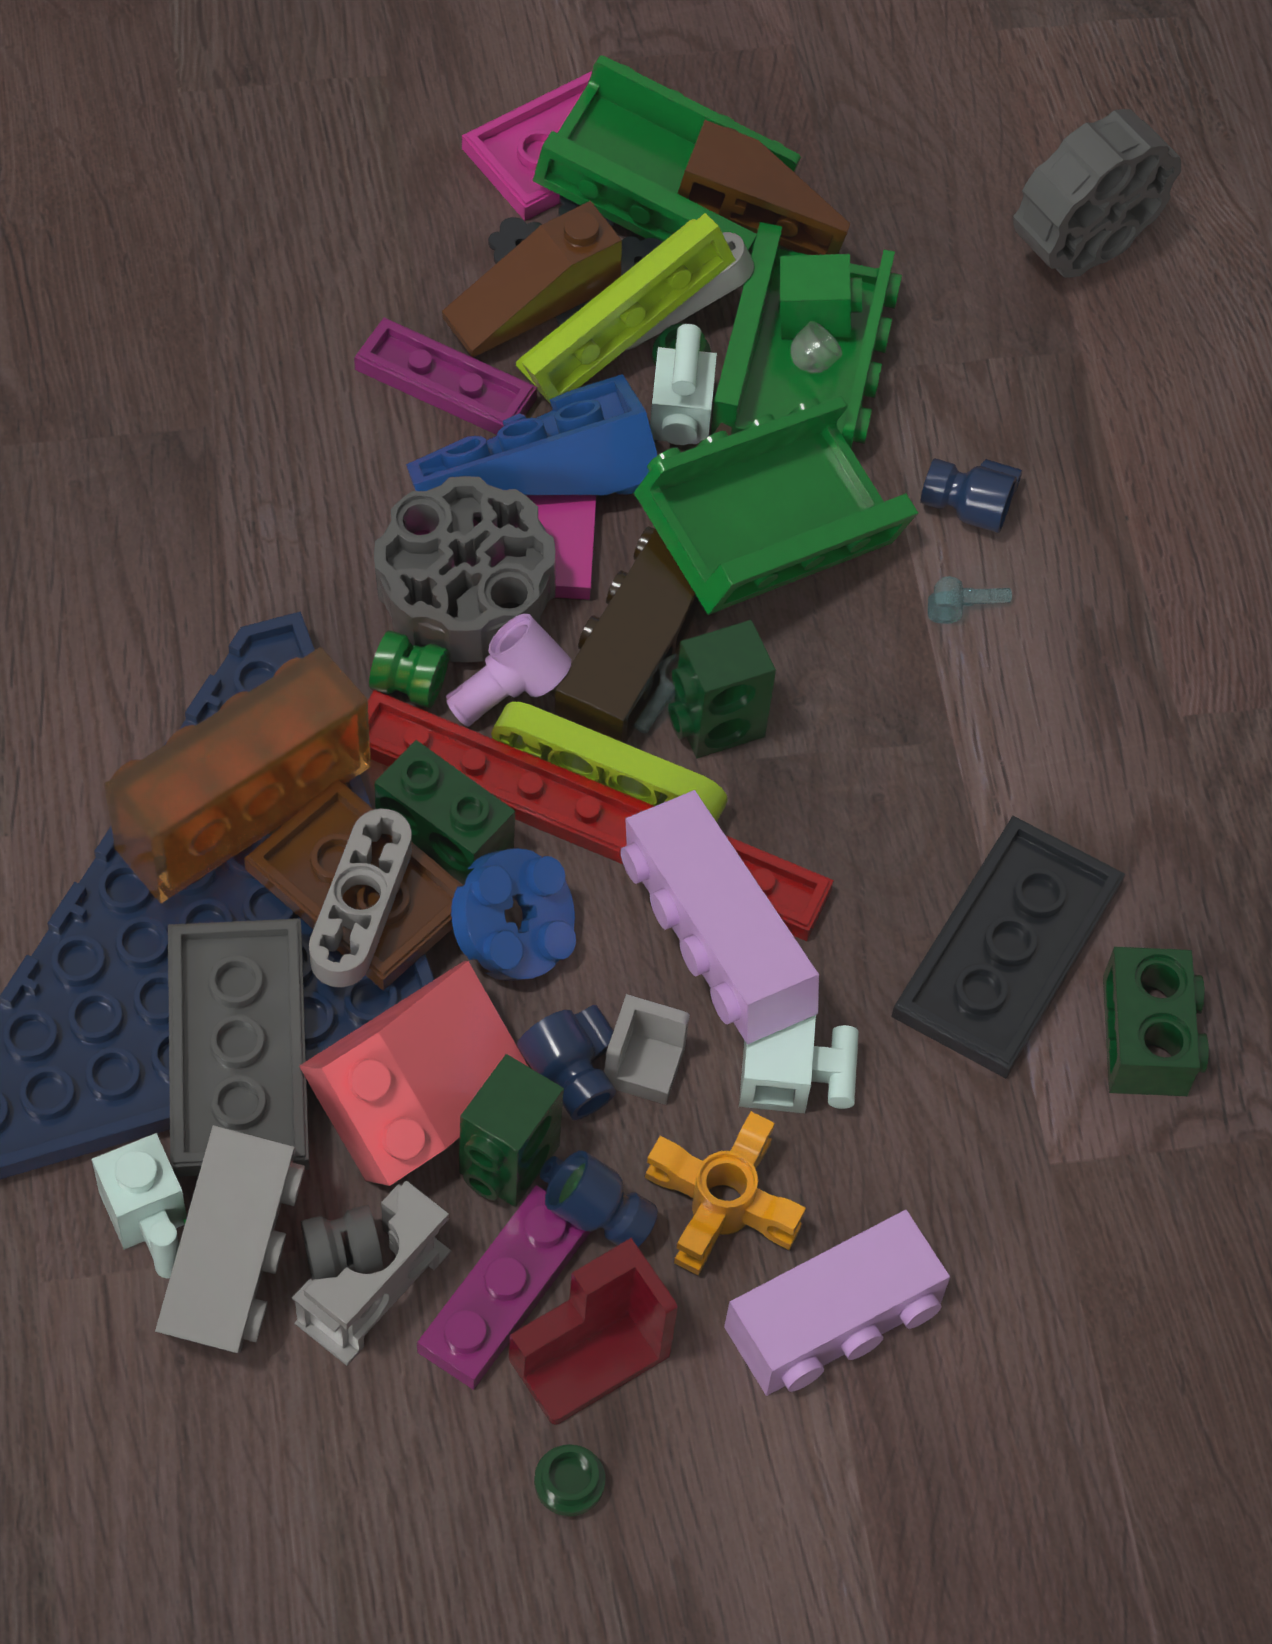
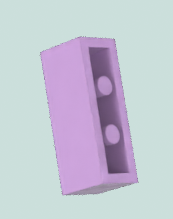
[724,1210,950,1396]

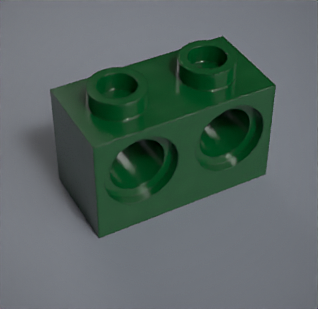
[668,620,776,759]
[374,740,515,885]
[1103,947,1209,1097]
[459,1054,564,1207]

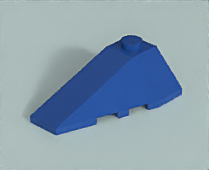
[406,374,658,495]

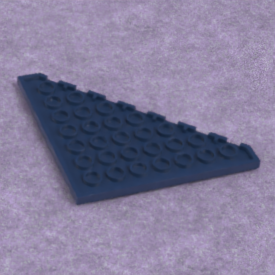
[0,611,434,1179]

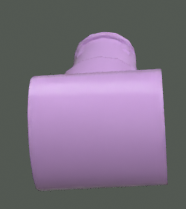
[446,614,572,727]

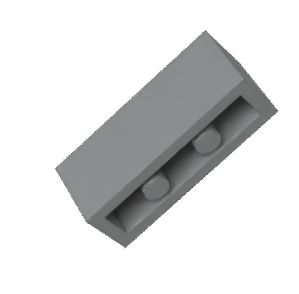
[155,1125,305,1353]

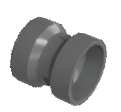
[300,1205,383,1280]

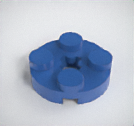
[451,848,576,981]

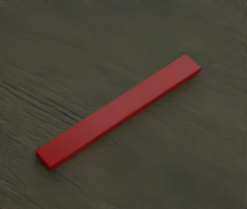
[346,690,834,941]

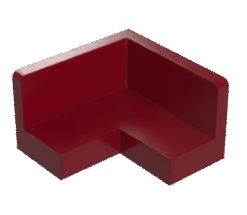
[509,1238,678,1425]

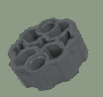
[1013,109,1181,278]
[374,476,556,662]

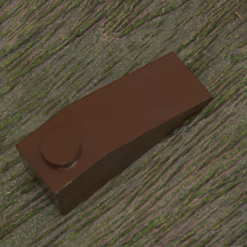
[677,120,850,255]
[442,201,622,358]

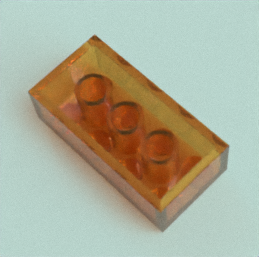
[104,647,370,904]

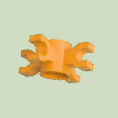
[645,1111,806,1275]

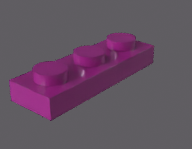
[417,1185,591,1390]

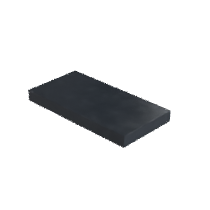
[891,816,1125,1079]

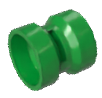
[369,630,450,708]

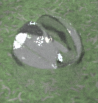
[790,321,842,373]

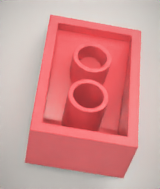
[299,961,529,1186]

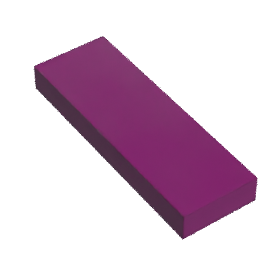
[354,317,537,435]

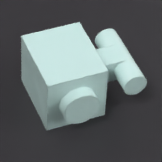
[650,324,717,445]
[739,1015,859,1114]
[92,1133,187,1278]

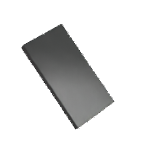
[168,918,310,1177]

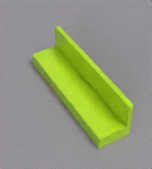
[516,213,736,404]

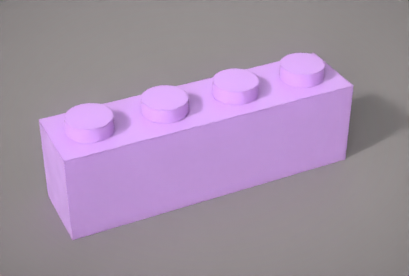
[621,790,819,1044]

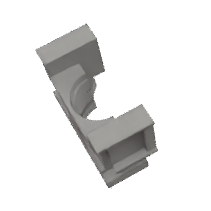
[292,1181,451,1366]

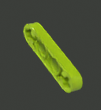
[491,702,728,822]

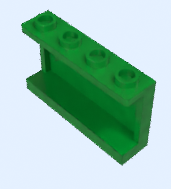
[533,55,801,255]
[710,222,902,450]
[634,396,918,615]

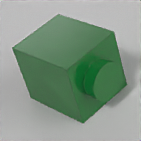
[780,254,862,339]

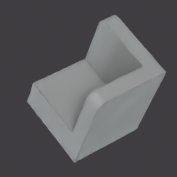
[604,994,690,1105]

